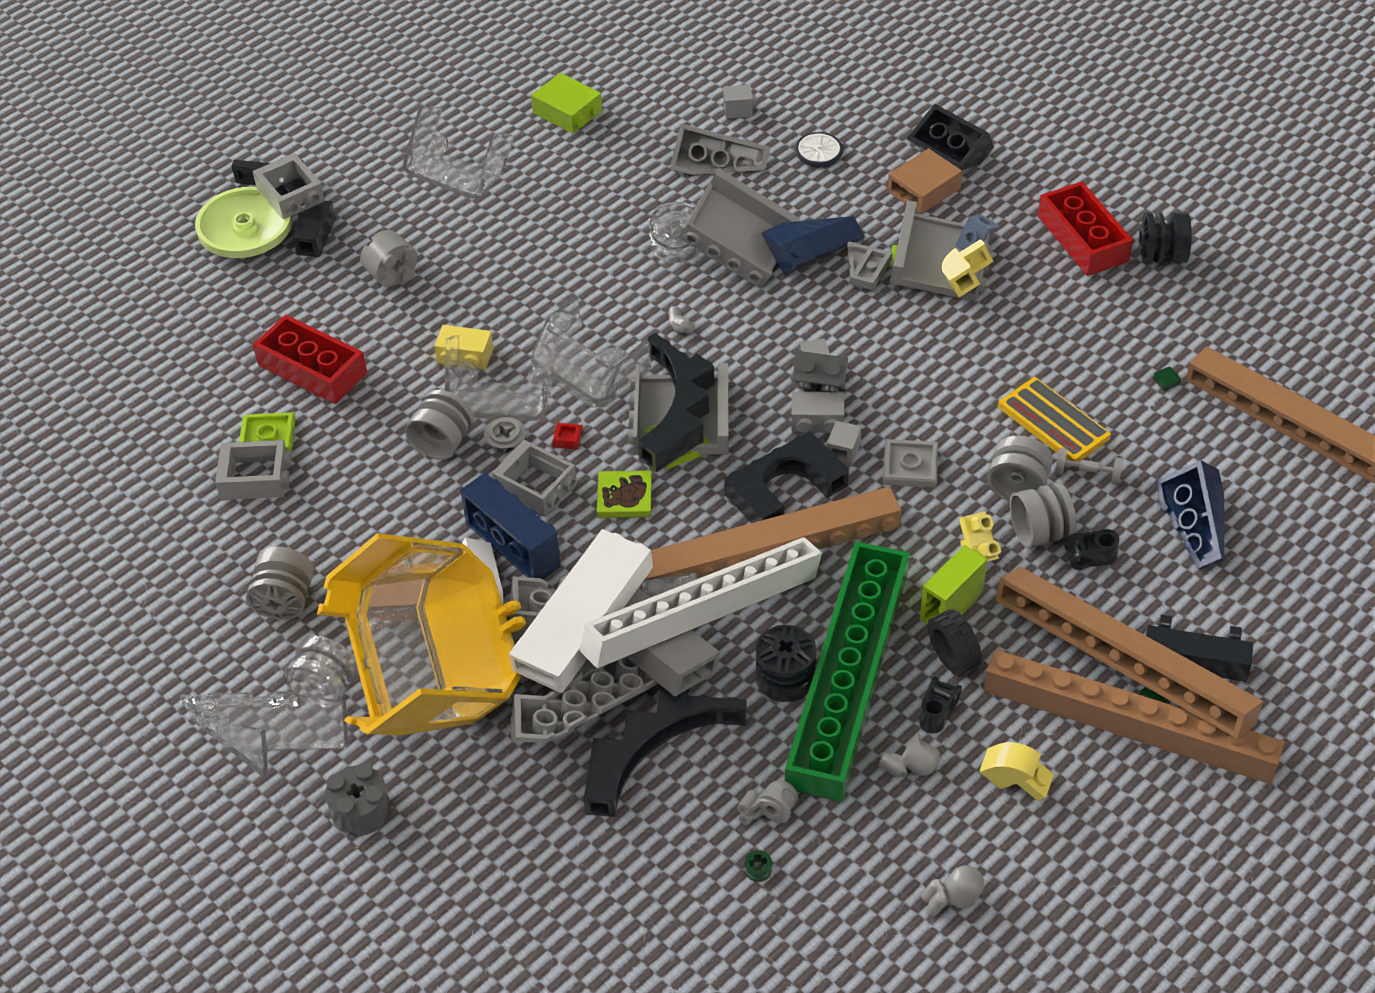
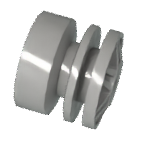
[405,390,474,460]
[1010,482,1077,548]
[246,547,314,620]

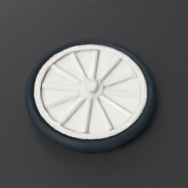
[795,132,843,167]

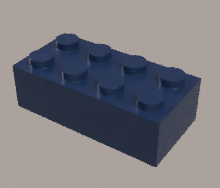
[460,472,561,580]

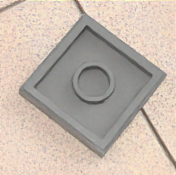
[883,439,938,488]

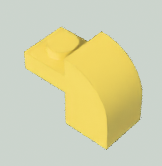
[942,239,994,297]
[979,742,1054,801]

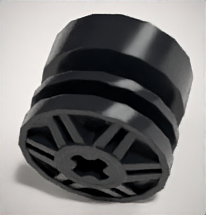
[1139,212,1192,263]
[756,625,816,702]

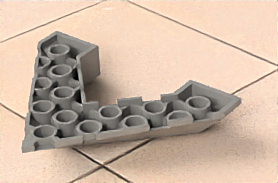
[509,576,659,743]

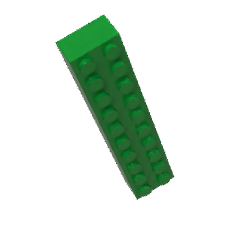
[785,541,910,802]

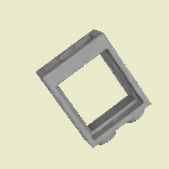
[253,153,325,220]
[215,440,292,500]
[492,440,577,516]

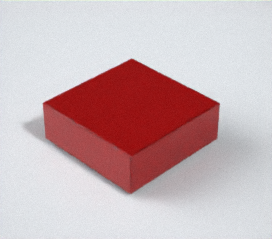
[552,422,583,450]

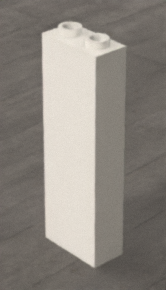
[509,529,653,693]

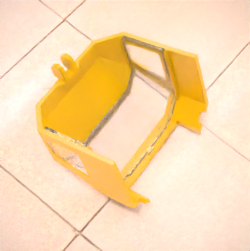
[317,533,526,735]

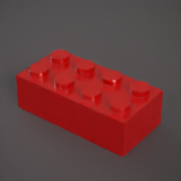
[1038,181,1133,276]
[253,314,368,404]

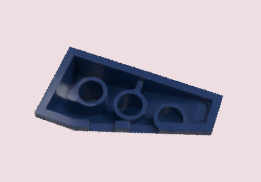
[762,216,865,276]
[1156,460,1225,569]

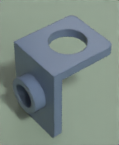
[956,214,999,250]

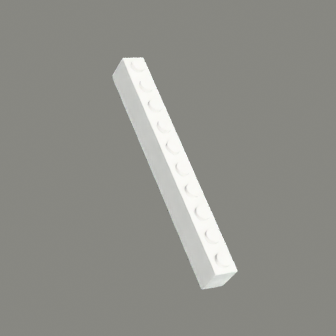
[579,537,822,668]

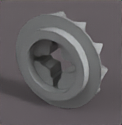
[484,417,526,452]

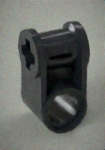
[1063,529,1120,570]
[919,676,962,734]

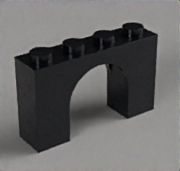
[724,431,849,523]

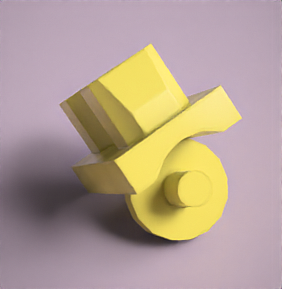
[959,511,1001,562]

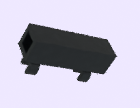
[1146,614,1253,682]

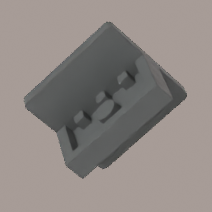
[790,350,848,392]

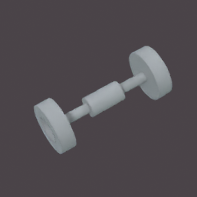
[1055,448,1124,485]

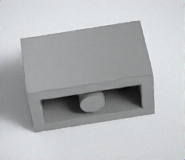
[791,392,844,433]

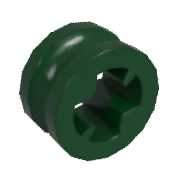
[744,850,772,882]

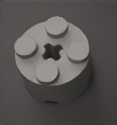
[360,230,417,288]

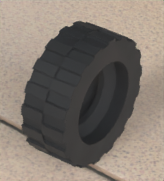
[927,609,982,676]

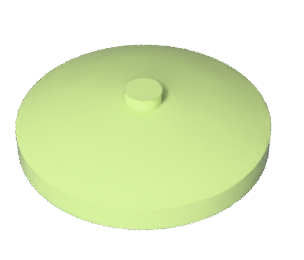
[195,187,292,258]

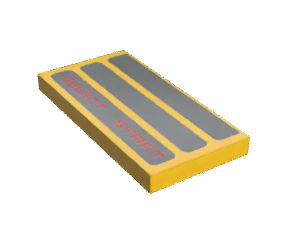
[998,377,1111,462]

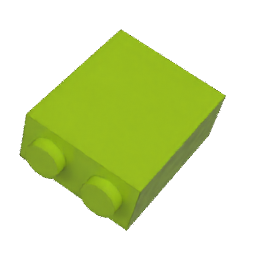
[531,73,603,134]
[920,545,987,624]

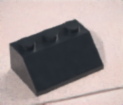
[907,103,994,171]

